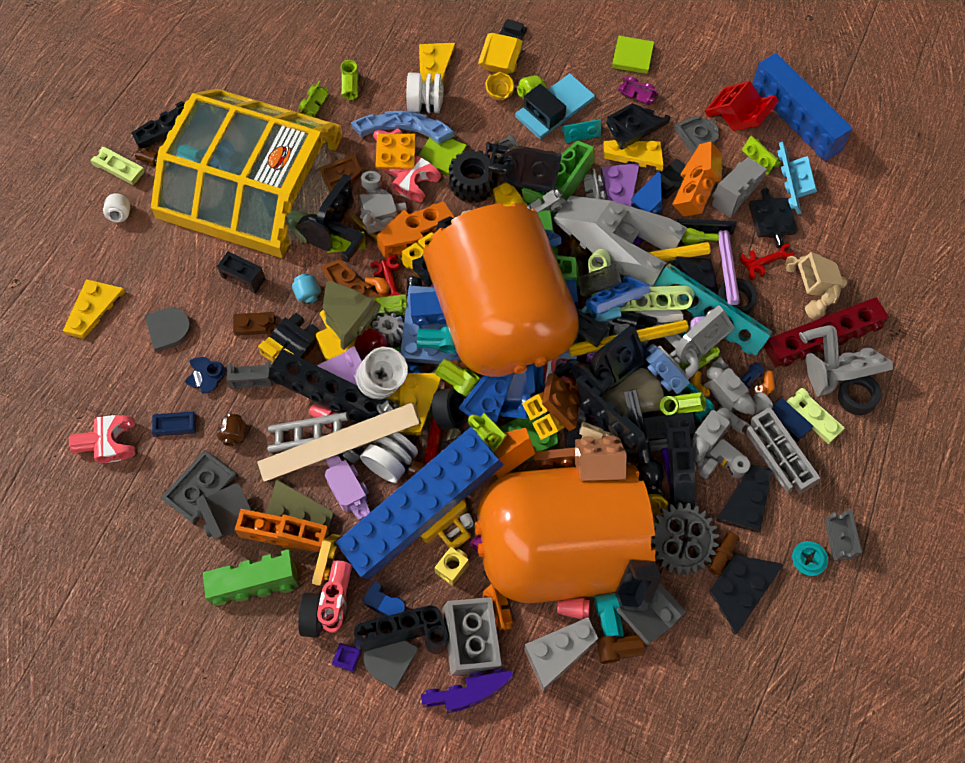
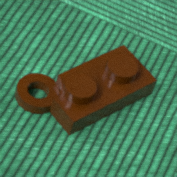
[233,312,278,337]

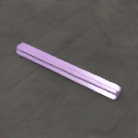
[718,230,739,305]

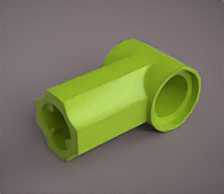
[341,60,359,100]
[435,358,480,397]
[660,392,706,415]

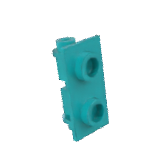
[562,119,602,143]

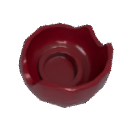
[354,328,388,359]

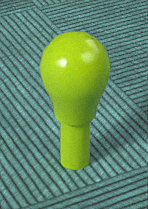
[681,228,719,245]

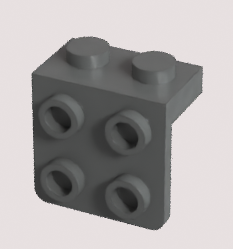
[194,483,252,541]

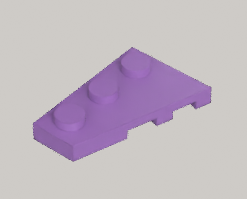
[601,163,639,207]

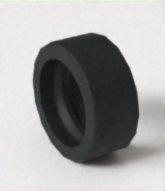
[718,278,757,315]
[838,375,881,415]
[432,388,464,430]
[298,593,323,638]

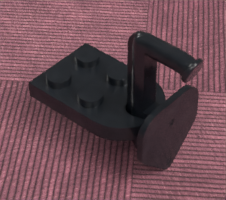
[486,139,562,193]
[295,174,364,262]
[549,326,647,397]

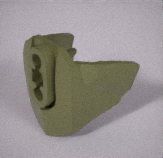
[323,281,381,350]

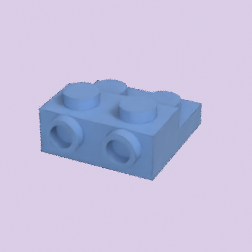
[646,344,690,394]

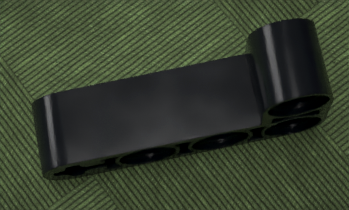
[354,605,448,654]

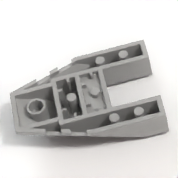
[553,196,687,287]

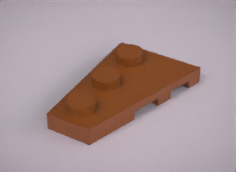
[321,259,382,298]
[533,447,576,469]

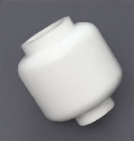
[103,193,130,223]

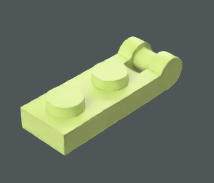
[90,147,145,185]
[786,388,845,444]

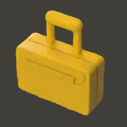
[316,310,372,361]
[420,499,471,550]

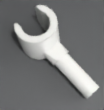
[447,513,474,539]

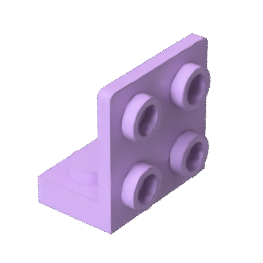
[317,346,362,385]

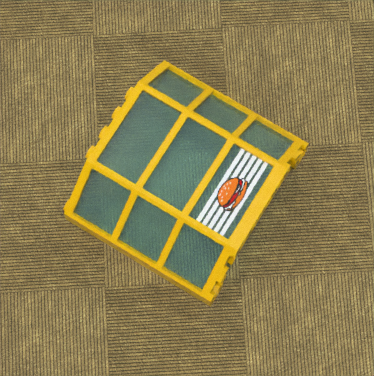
[151,89,343,258]

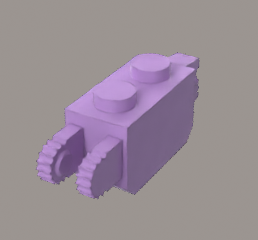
[325,455,370,522]

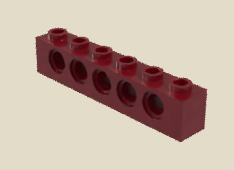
[764,297,889,368]

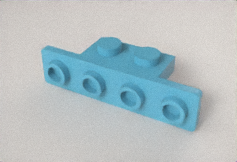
[777,142,817,215]

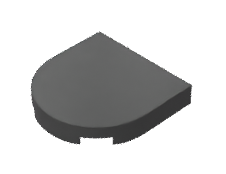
[674,116,719,155]
[144,308,191,352]
[364,641,419,690]

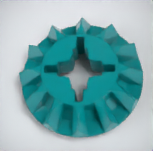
[791,541,828,577]

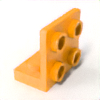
[376,134,417,169]

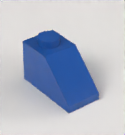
[631,172,663,215]

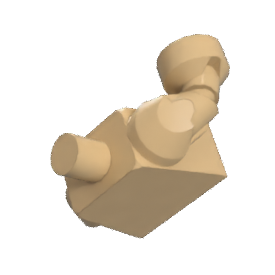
[785,252,847,320]

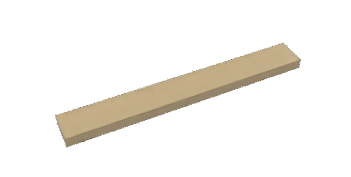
[257,403,421,482]

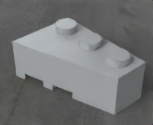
[711,157,767,218]
[524,617,598,692]

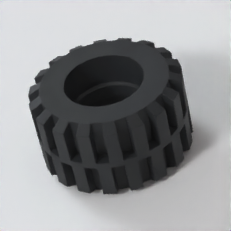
[449,149,497,203]

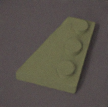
[266,479,334,535]

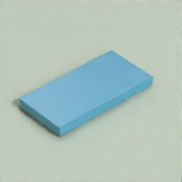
[515,73,595,140]

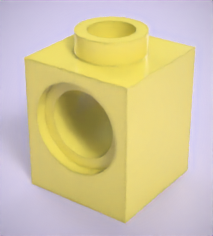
[435,547,469,586]

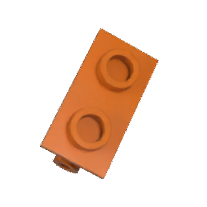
[483,584,514,633]

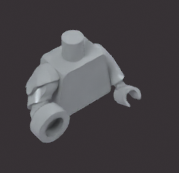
[360,171,407,234]
[704,356,773,415]
[691,408,750,480]

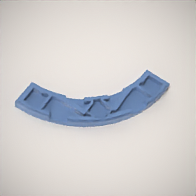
[351,111,454,145]

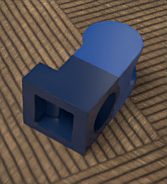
[362,581,406,617]

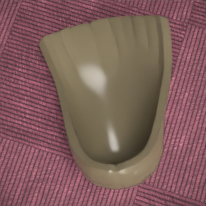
[602,368,664,418]

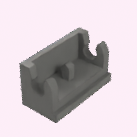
[227,361,272,389]
[824,510,862,561]

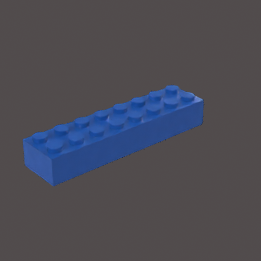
[335,427,504,579]

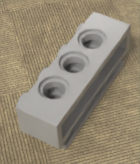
[746,407,820,495]

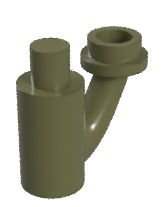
[287,210,309,244]

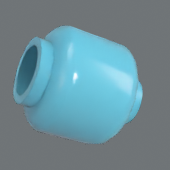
[292,273,321,305]

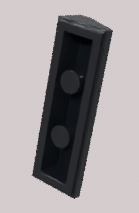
[674,219,737,234]

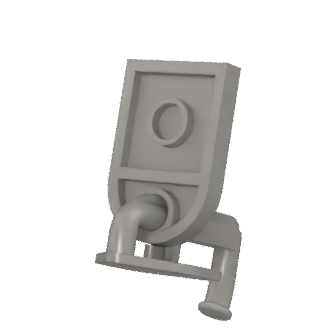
[641,305,735,380]
[799,325,893,397]

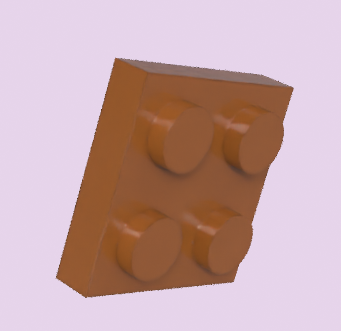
[542,373,580,431]

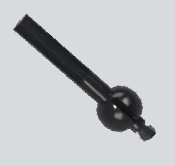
[624,389,666,497]

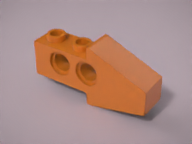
[673,142,722,216]
[377,201,455,258]
[493,428,536,478]
[235,509,329,552]

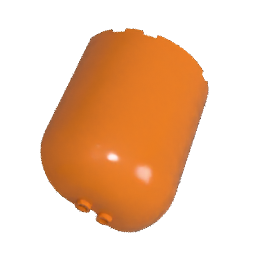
[423,203,579,377]
[475,462,655,603]

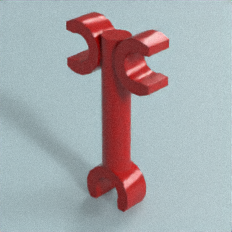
[740,244,795,281]
[370,254,401,296]

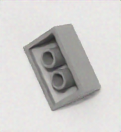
[442,597,502,676]

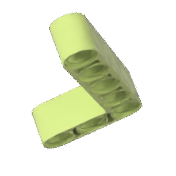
[588,249,695,311]

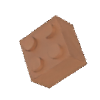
[575,436,626,481]

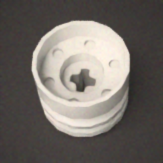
[406,72,443,114]
[356,347,408,400]
[360,432,418,483]

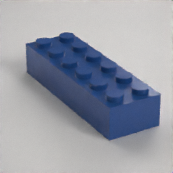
[753,53,853,162]

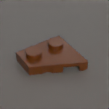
[319,154,362,193]

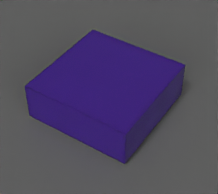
[332,643,362,673]

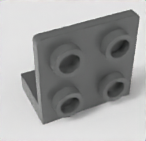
[617,583,686,645]

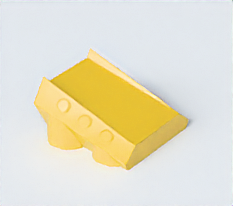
[478,33,523,74]

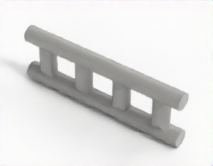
[268,412,349,453]

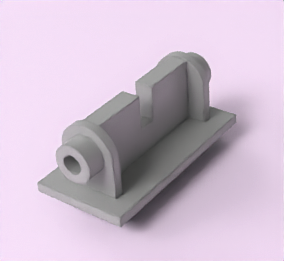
[583,168,607,200]
[527,189,568,213]

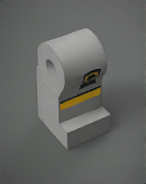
[707,438,750,479]

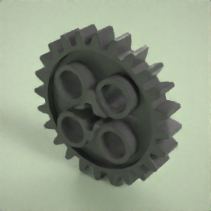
[651,503,719,575]

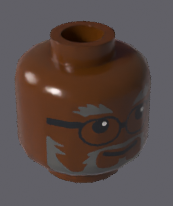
[217,414,246,447]

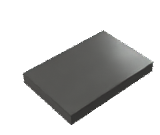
[161,450,238,525]

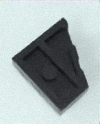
[673,257,719,295]

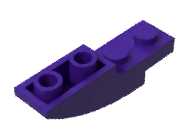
[421,668,513,714]

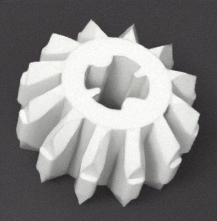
[372,312,404,347]

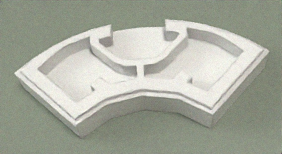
[634,299,683,323]

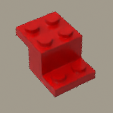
[704,81,779,131]

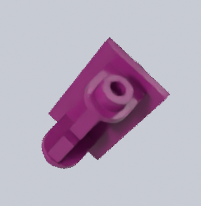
[618,76,658,105]

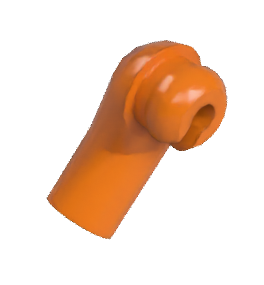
[365,276,390,297]

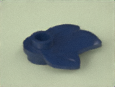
[185,357,225,394]

